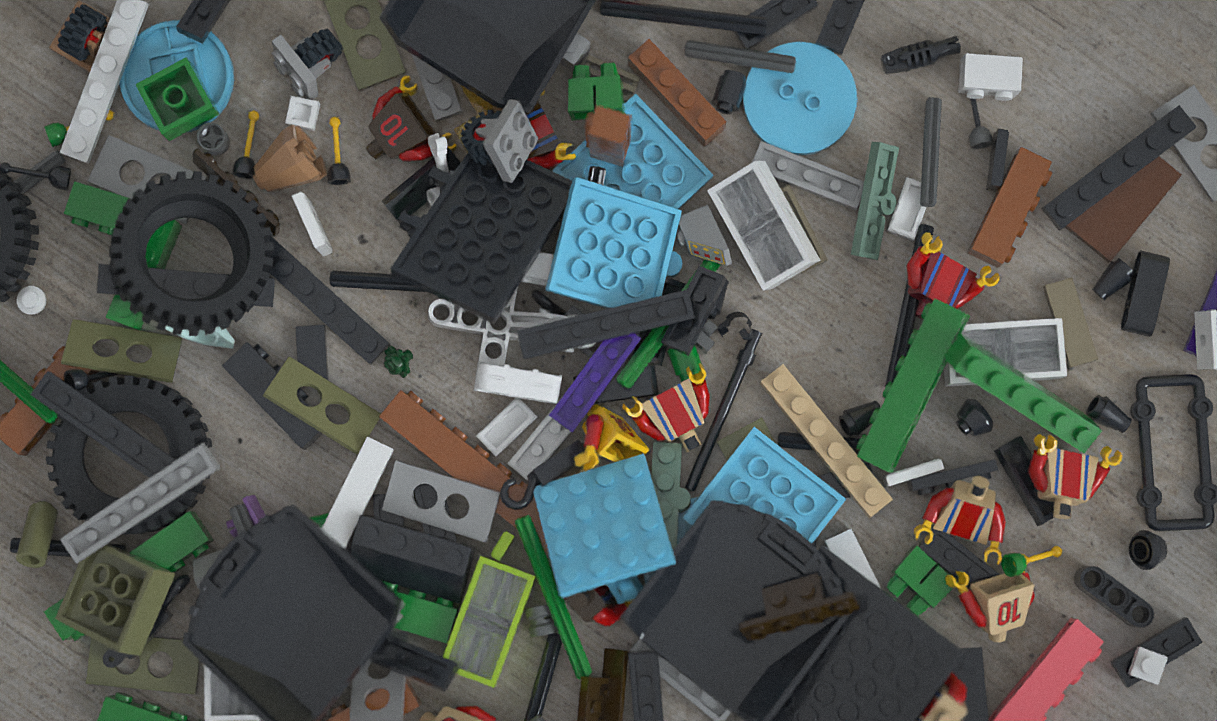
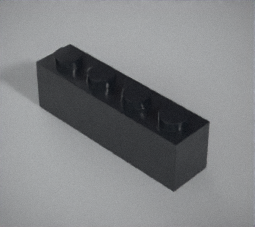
[222,342,328,450]

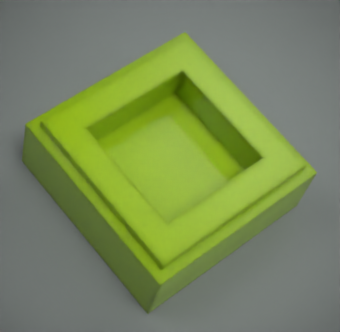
[491,531,516,561]

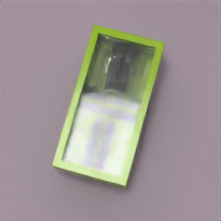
[443,556,536,688]

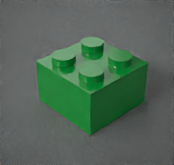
[135,57,220,141]

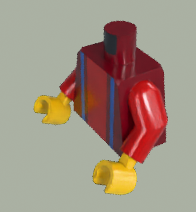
[906,233,1000,320]

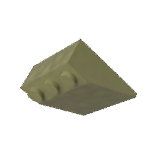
[55,544,175,656]

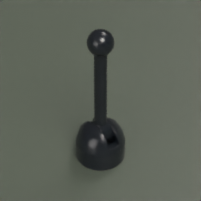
[0,162,71,191]
[64,369,128,391]

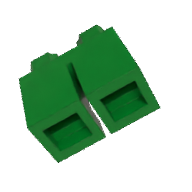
[568,63,625,121]
[885,545,957,616]

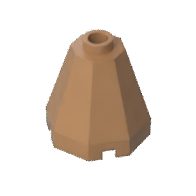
[253,124,327,192]

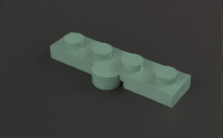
[851,141,899,260]
[651,442,691,550]

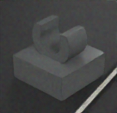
[695,319,718,354]

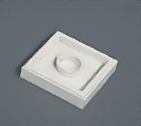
[292,192,333,257]

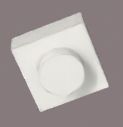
[285,96,320,131]
[1128,646,1168,685]

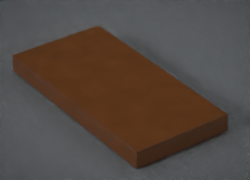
[1065,156,1182,263]

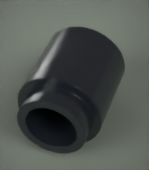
[712,70,747,114]

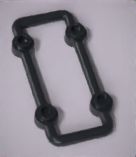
[1130,374,1217,532]

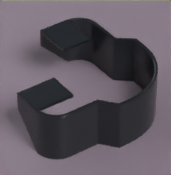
[718,312,755,340]

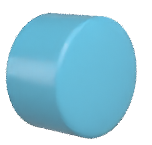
[666,251,682,278]

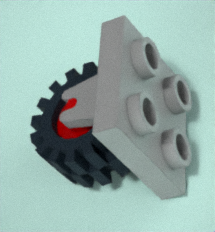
[271,28,343,100]
[461,99,538,183]

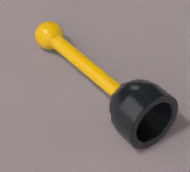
[232,110,259,179]
[327,116,351,185]

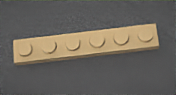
[760,364,893,519]

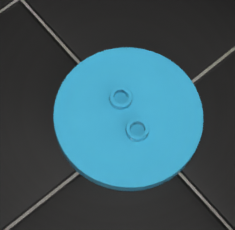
[120,20,234,133]
[743,42,857,155]

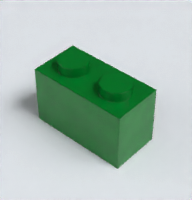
[64,181,132,236]

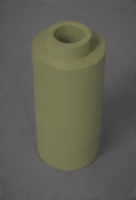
[16,501,58,568]

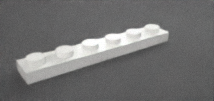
[60,0,149,163]

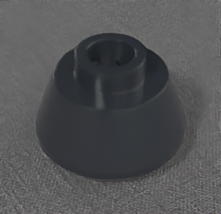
[956,399,994,437]
[1129,530,1167,570]

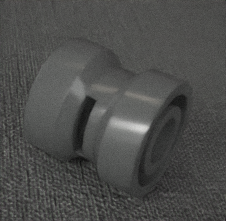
[197,122,230,156]
[525,604,558,638]

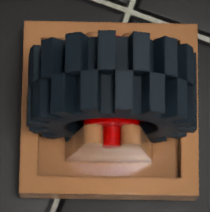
[49,0,110,72]

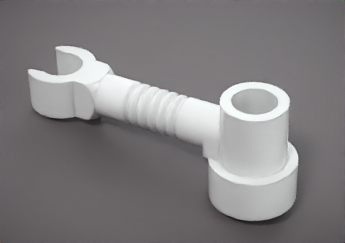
[427,133,449,207]

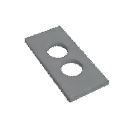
[1151,85,1217,202]
[87,135,207,224]
[382,460,500,543]
[349,631,408,721]

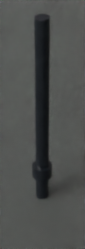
[685,329,763,492]

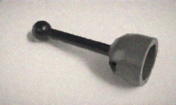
[969,98,993,149]

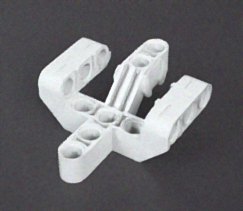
[428,252,595,404]

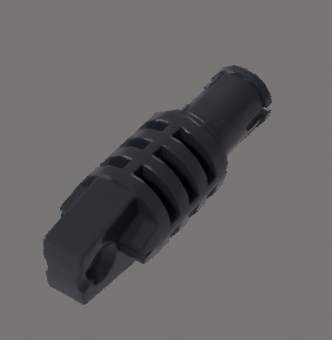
[881,35,961,74]

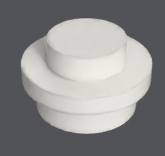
[17,286,46,315]

